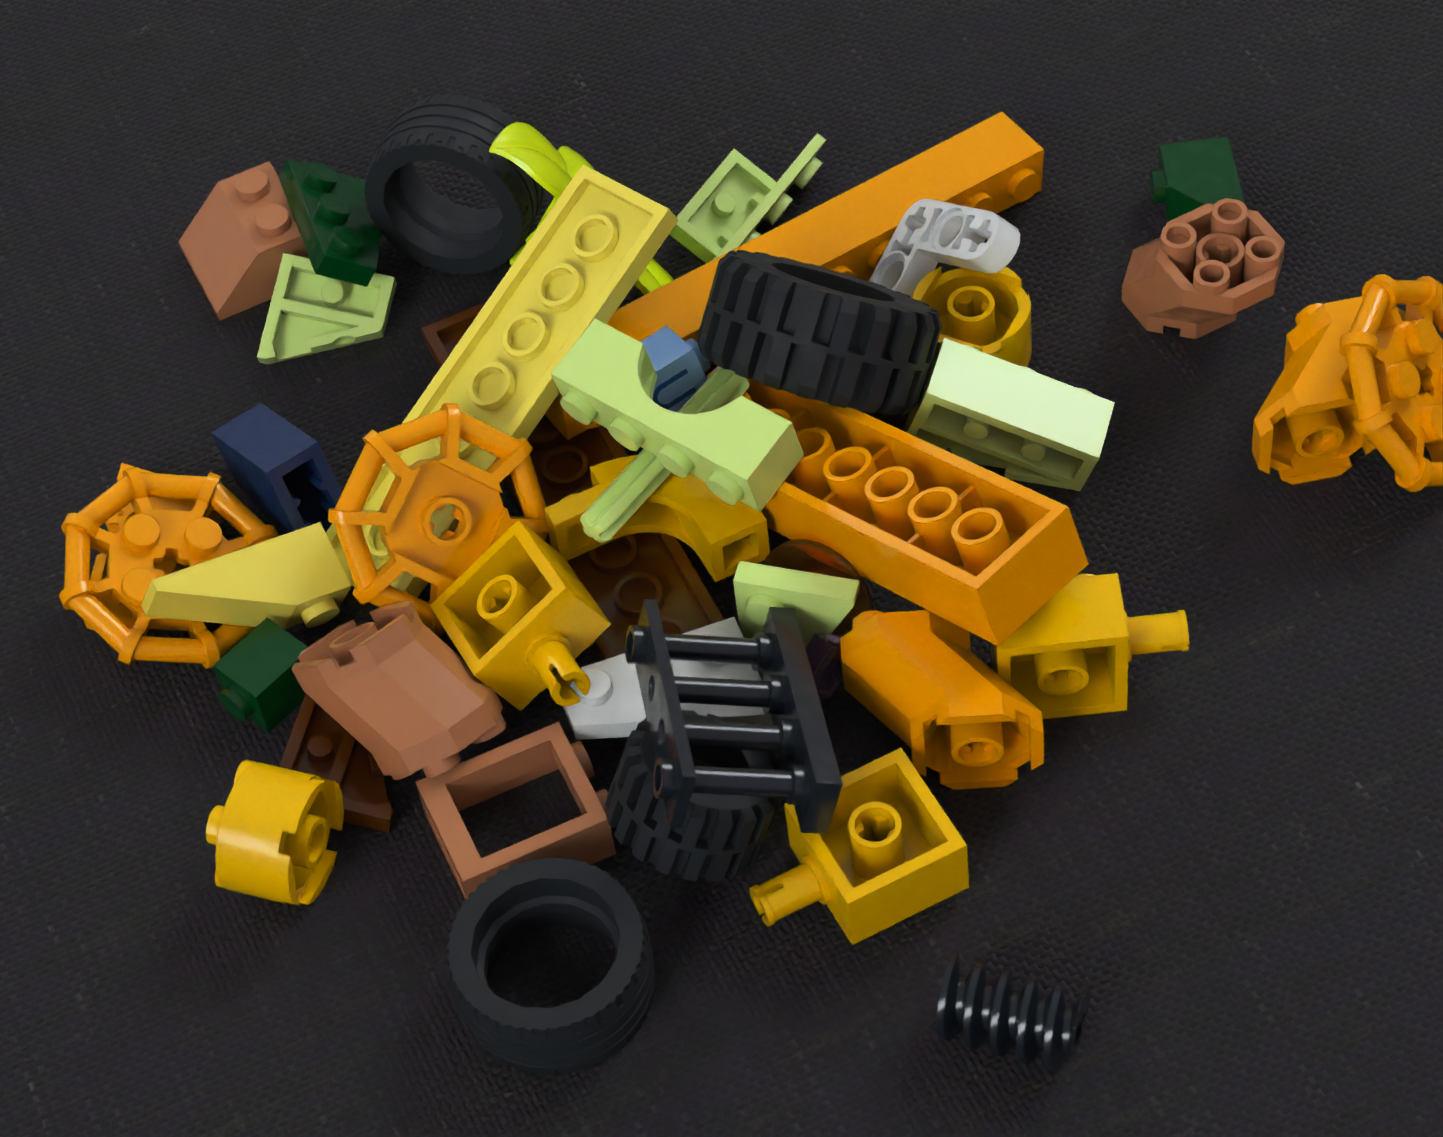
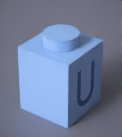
[641,325,711,412]

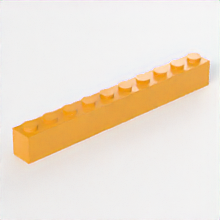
[545,112,1044,440]

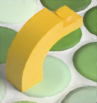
[544,455,771,582]

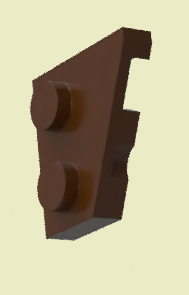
[279,694,392,833]

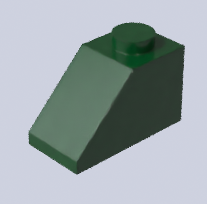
[1149,136,1245,222]

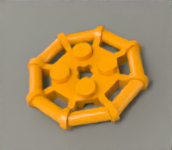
[1339,274,1443,492]
[328,403,548,636]
[59,467,279,669]

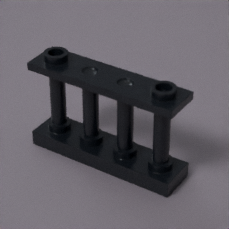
[625,599,843,834]

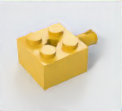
[430,519,611,711]
[990,573,1189,719]
[749,748,969,945]

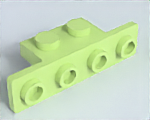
[669,133,826,263]

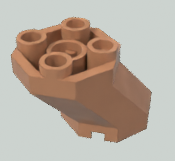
[1122,198,1285,339]
[292,601,507,780]

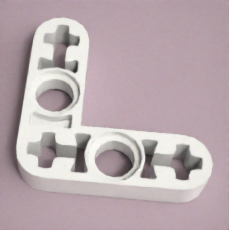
[869,199,1020,298]

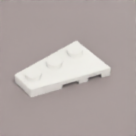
[563,617,773,740]

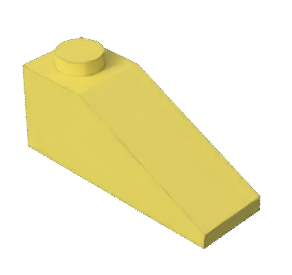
[141,522,352,629]

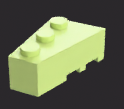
[903,338,1115,491]

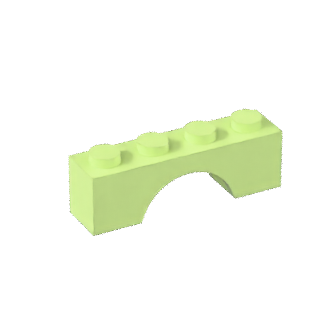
[551,318,804,512]

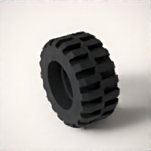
[697,250,942,415]

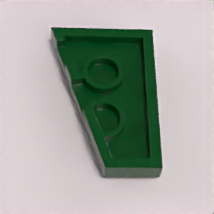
[278,158,381,287]

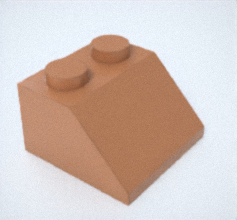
[178,161,309,321]

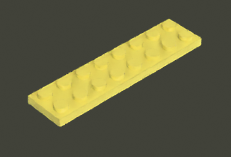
[326,164,679,598]

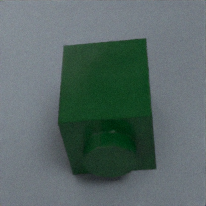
[213,617,308,733]

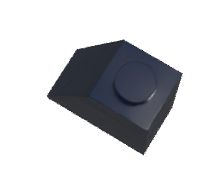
[211,403,342,535]

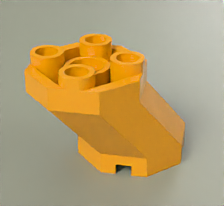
[1252,296,1406,485]
[840,609,1044,790]

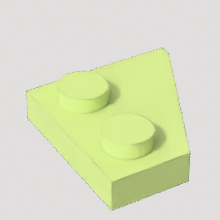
[257,253,397,365]
[733,561,860,660]

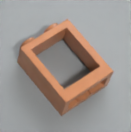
[416,722,617,901]

